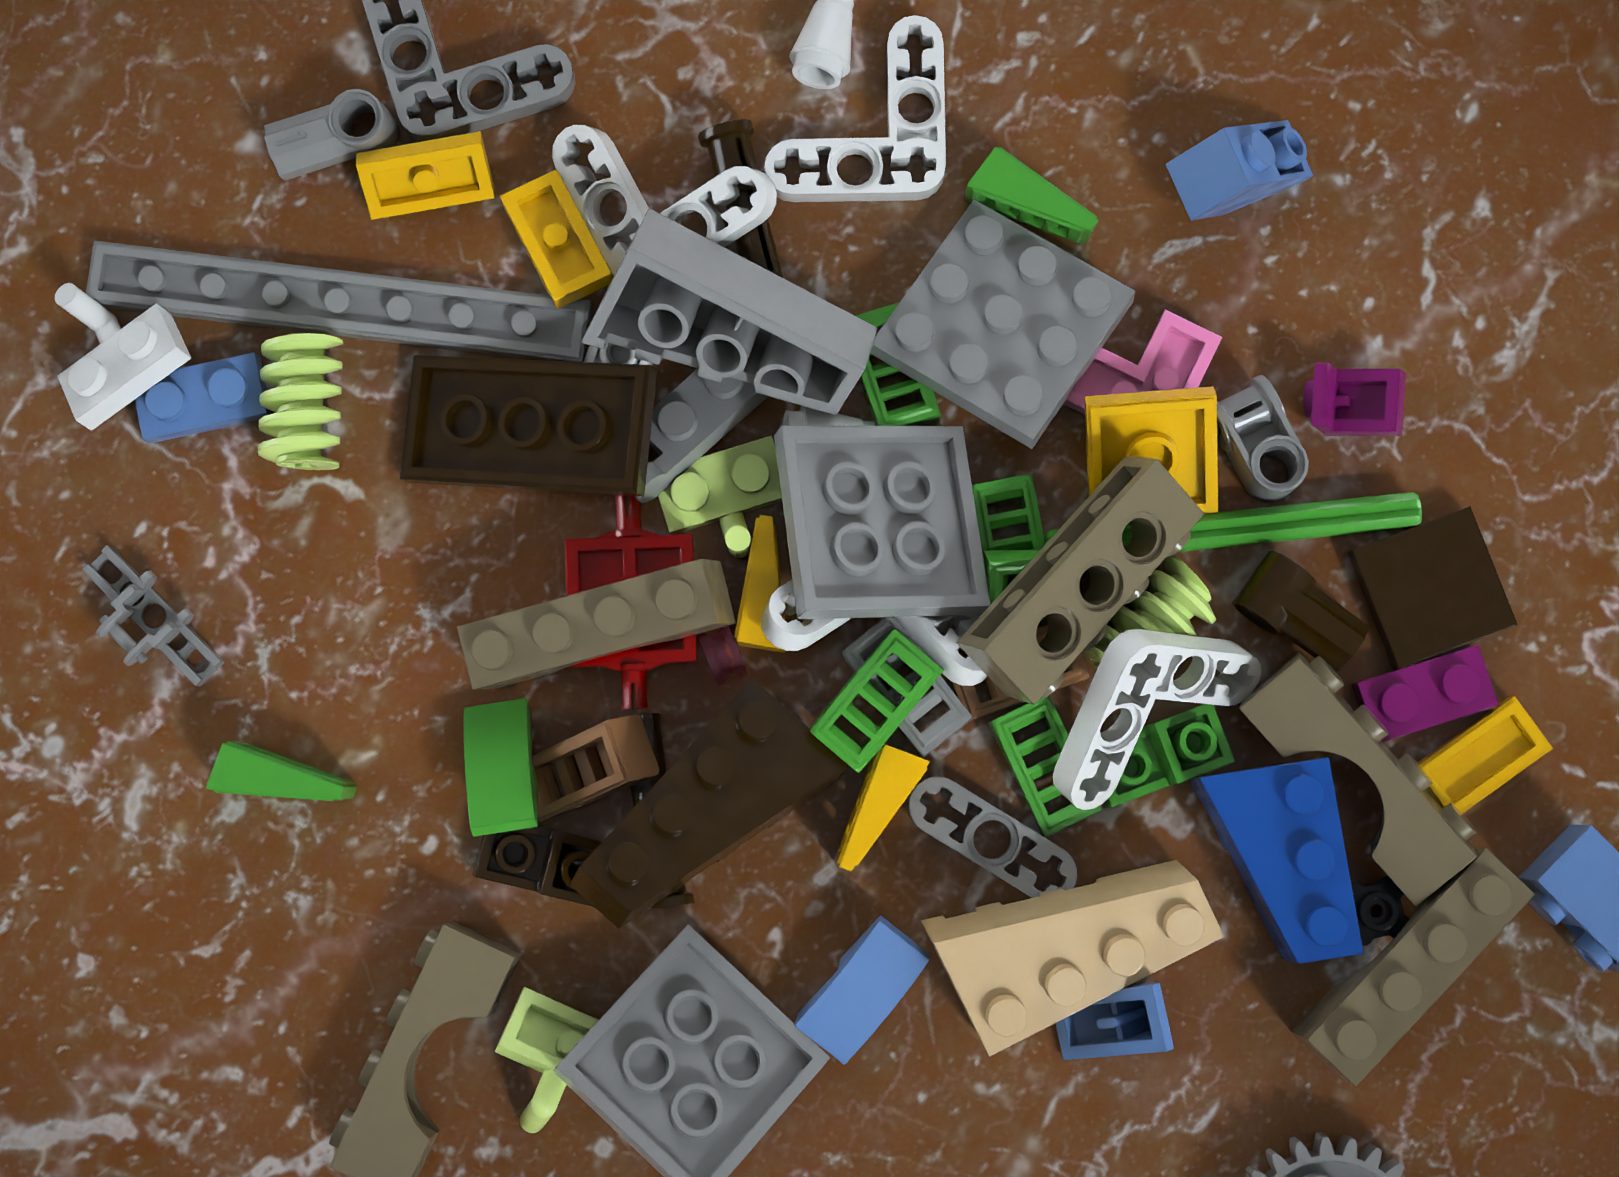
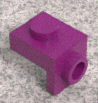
[1303,363,1406,436]

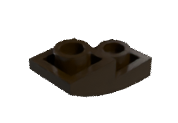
[472,825,603,907]

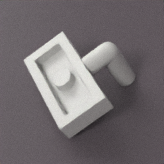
[55,283,191,431]

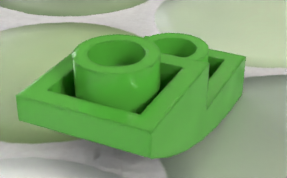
[464,698,538,837]
[1103,704,1235,809]

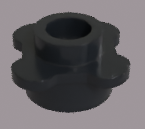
[1351,876,1410,946]

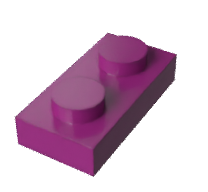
[1352,645,1499,742]

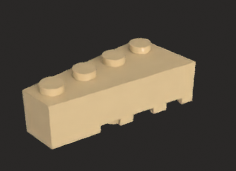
[920,860,1224,1057]

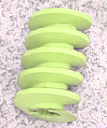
[258,333,343,470]
[1081,555,1217,670]

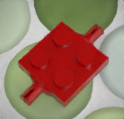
[565,495,698,710]

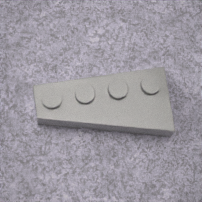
[581,208,877,415]

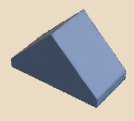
[1055,976,1174,1060]

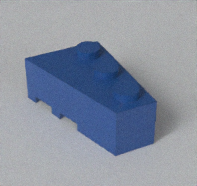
[1188,757,1364,964]

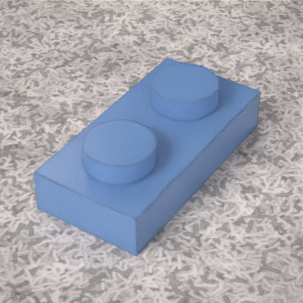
[135,352,272,443]

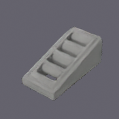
[842,617,973,758]

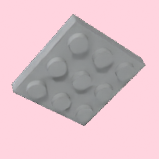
[871,200,1135,449]
[774,425,991,619]
[553,924,830,1177]

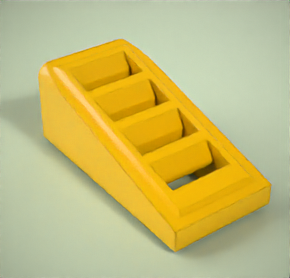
[734,514,785,653]
[834,744,930,871]

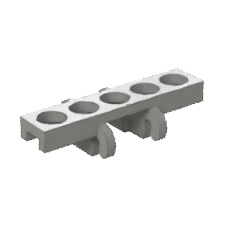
[82,545,225,687]

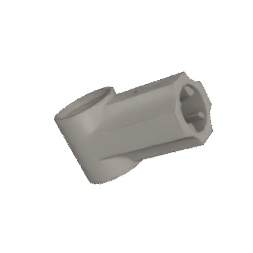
[264,89,399,181]

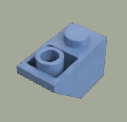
[1166,120,1313,221]
[1518,825,1619,973]

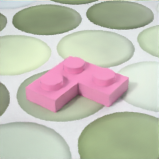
[1063,309,1222,415]

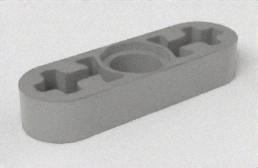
[908,777,1077,898]

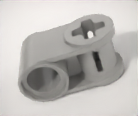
[1217,375,1309,503]

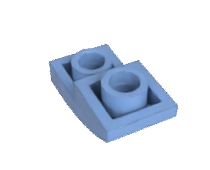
[794,915,930,1065]

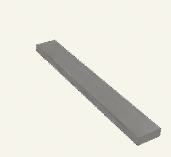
[86,241,592,362]

